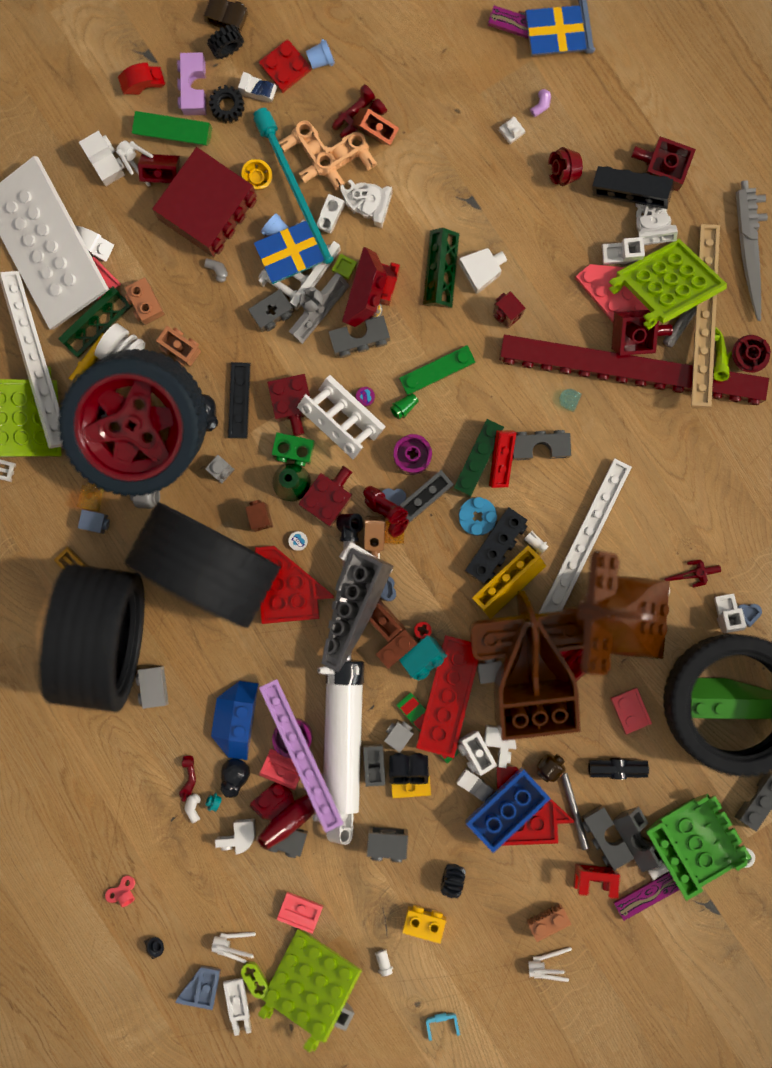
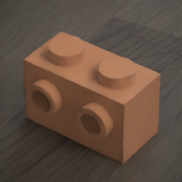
[125,277,165,325]
[156,326,201,367]

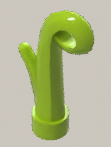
[714,327,732,381]

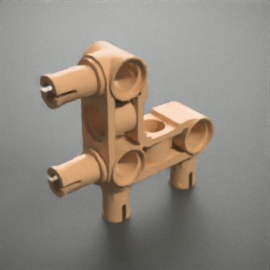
[278,121,377,190]

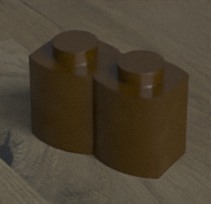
[204,0,248,33]

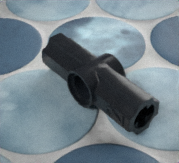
[588,758,649,780]

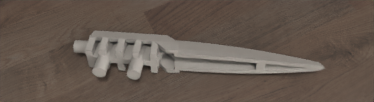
[736,180,768,321]

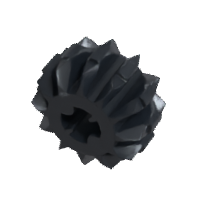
[440,864,466,899]

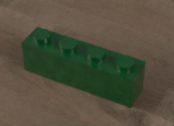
[453,419,504,498]

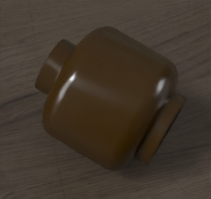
[537,753,566,783]

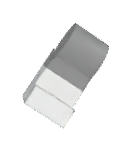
[456,768,495,802]

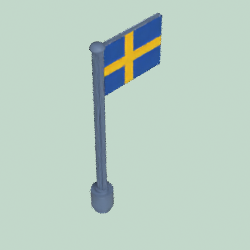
[525,0,595,56]

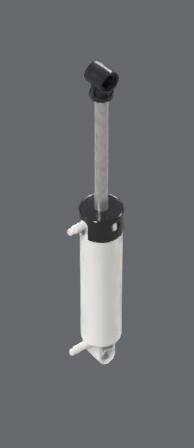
[312,513,365,845]

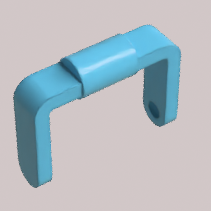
[426,1013,460,1041]

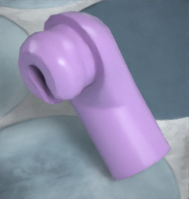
[530,89,551,117]

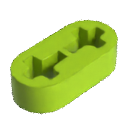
[241,961,269,999]

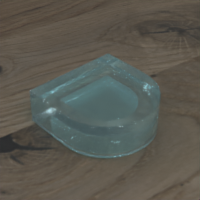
[559,389,582,412]

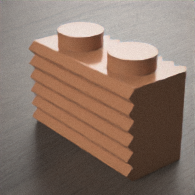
[527,903,572,942]

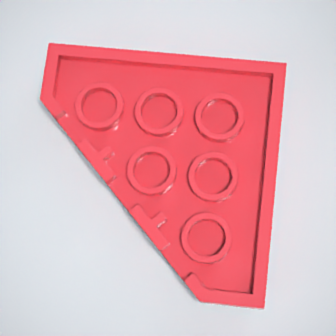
[575,264,649,322]

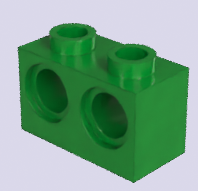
[272,432,315,467]

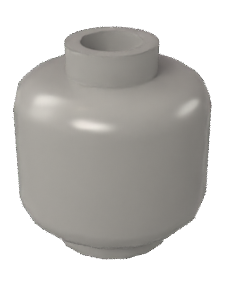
[130,491,160,509]

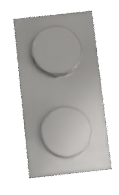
[136,666,169,709]

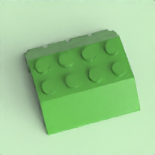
[646,794,751,901]

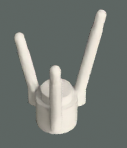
[116,141,153,186]
[212,932,256,963]
[528,947,572,982]

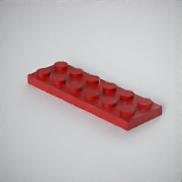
[416,635,479,758]

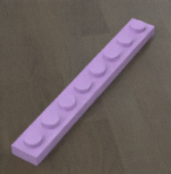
[259,679,344,833]

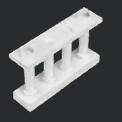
[259,220,341,311]
[297,375,386,459]

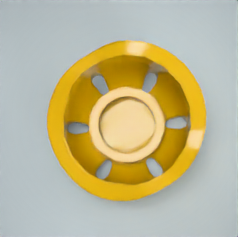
[241,159,272,190]

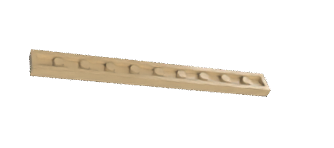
[691,224,720,409]

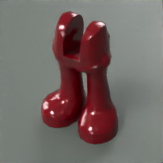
[331,84,388,139]
[363,486,409,537]

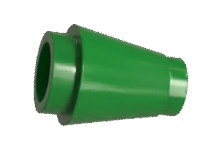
[390,393,419,420]

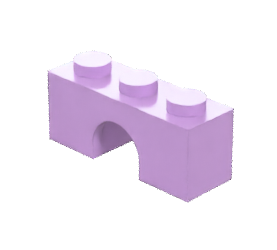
[177,52,206,116]

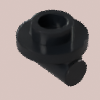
[144,937,164,959]

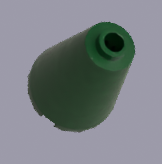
[273,464,311,502]

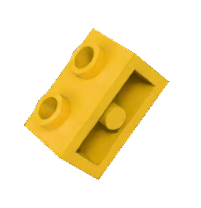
[402,905,446,944]

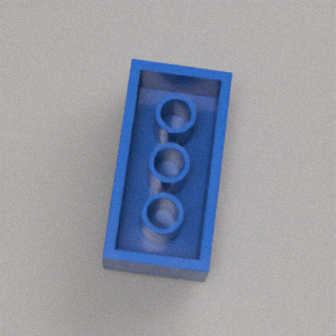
[465,767,551,853]

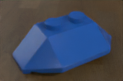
[211,681,259,760]

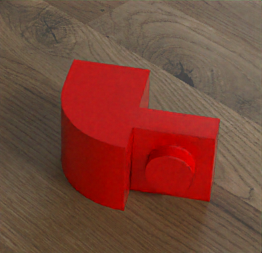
[118,62,165,95]

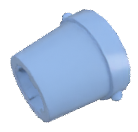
[306,39,335,69]
[261,213,289,237]

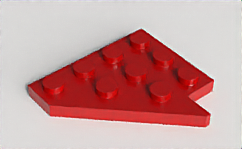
[255,546,334,624]
[496,766,574,846]

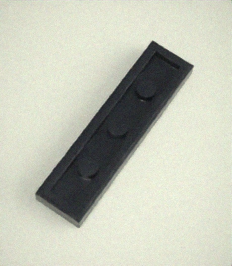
[228,362,251,439]

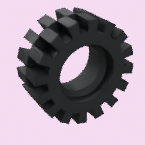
[207,25,244,59]
[209,85,244,124]

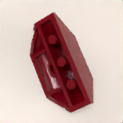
[342,247,387,327]

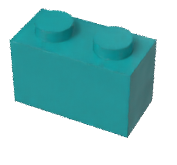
[399,635,448,680]

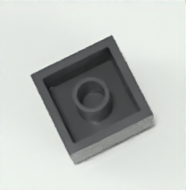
[367,827,408,862]

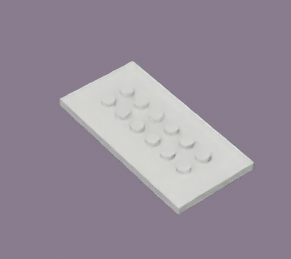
[0,156,109,329]

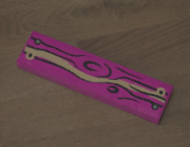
[488,5,529,39]
[613,872,679,921]

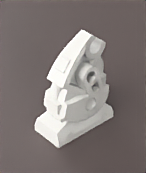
[340,180,392,228]
[635,203,678,245]

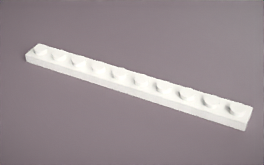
[0,271,62,448]
[538,459,632,614]

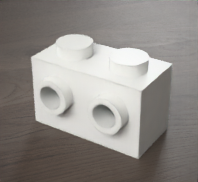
[457,731,497,776]

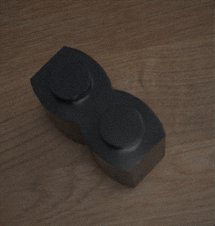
[389,753,429,785]

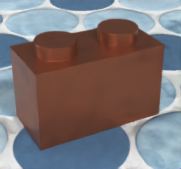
[352,108,399,145]
[245,500,273,532]
[369,599,405,642]
[376,629,417,669]

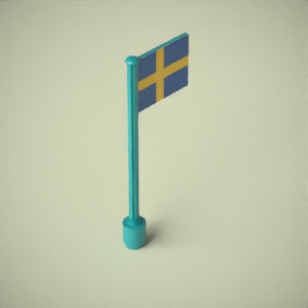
[253,108,334,284]

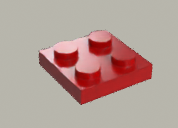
[259,39,312,93]

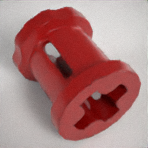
[414,622,432,639]

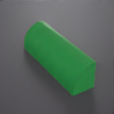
[132,111,212,146]

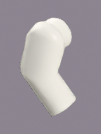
[184,794,201,824]

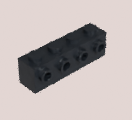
[592,166,674,209]
[465,507,528,584]

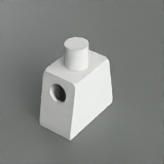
[459,248,507,294]

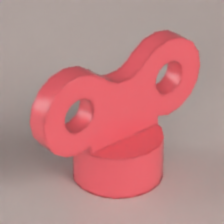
[105,876,135,907]

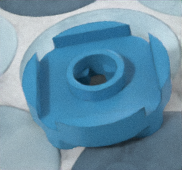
[459,497,497,536]

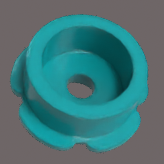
[205,793,222,812]

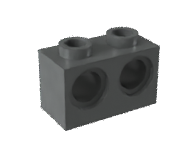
[363,744,385,787]

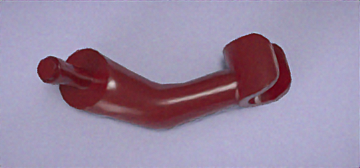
[179,755,196,802]

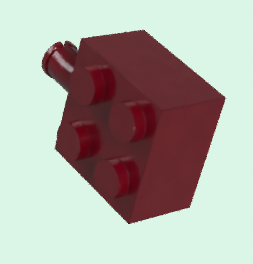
[631,136,696,191]
[611,310,673,356]
[267,374,311,436]
[299,466,353,528]

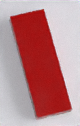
[489,430,517,488]

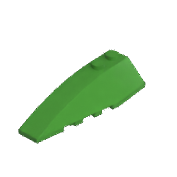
[691,678,772,719]

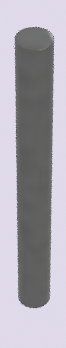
[561,773,589,850]

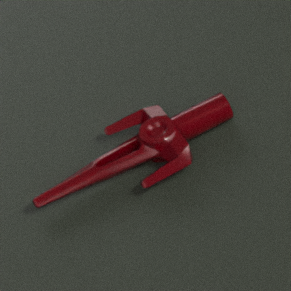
[664,559,721,588]

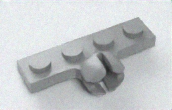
[289,273,350,344]

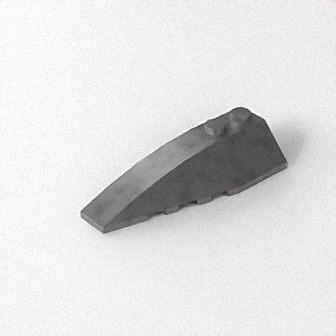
[321,548,393,672]

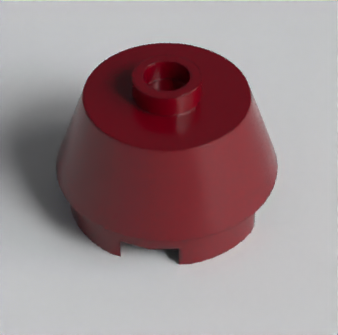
[548,147,583,186]
[732,335,771,373]

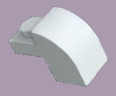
[75,226,114,262]
[601,237,645,265]
[714,594,747,633]
[484,725,516,768]
[215,819,256,854]

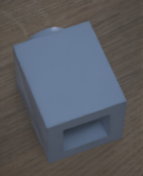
[78,510,110,534]

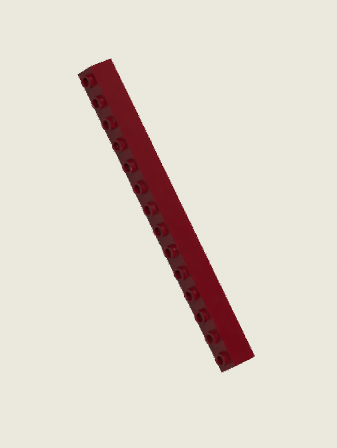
[499,334,769,405]

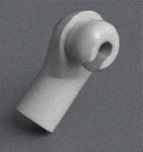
[204,258,228,282]

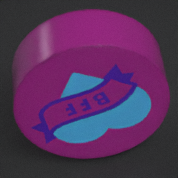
[356,387,375,407]

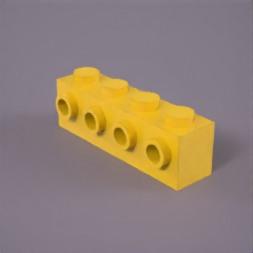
[472,546,546,619]

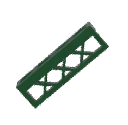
[423,228,459,308]
[58,286,132,358]

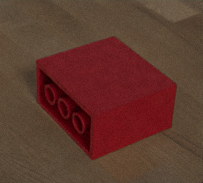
[152,147,257,258]

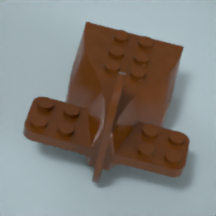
[563,551,670,675]
[470,590,584,741]

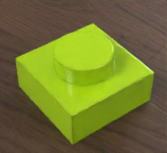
[332,253,357,280]

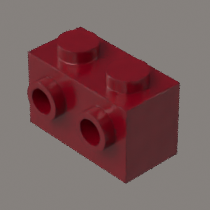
[138,154,180,183]
[493,291,526,329]

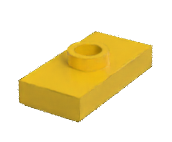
[392,775,431,798]

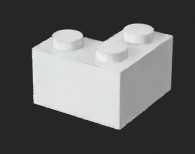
[79,130,125,186]

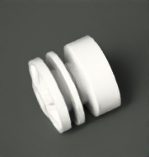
[95,323,145,360]

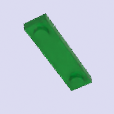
[399,345,476,396]

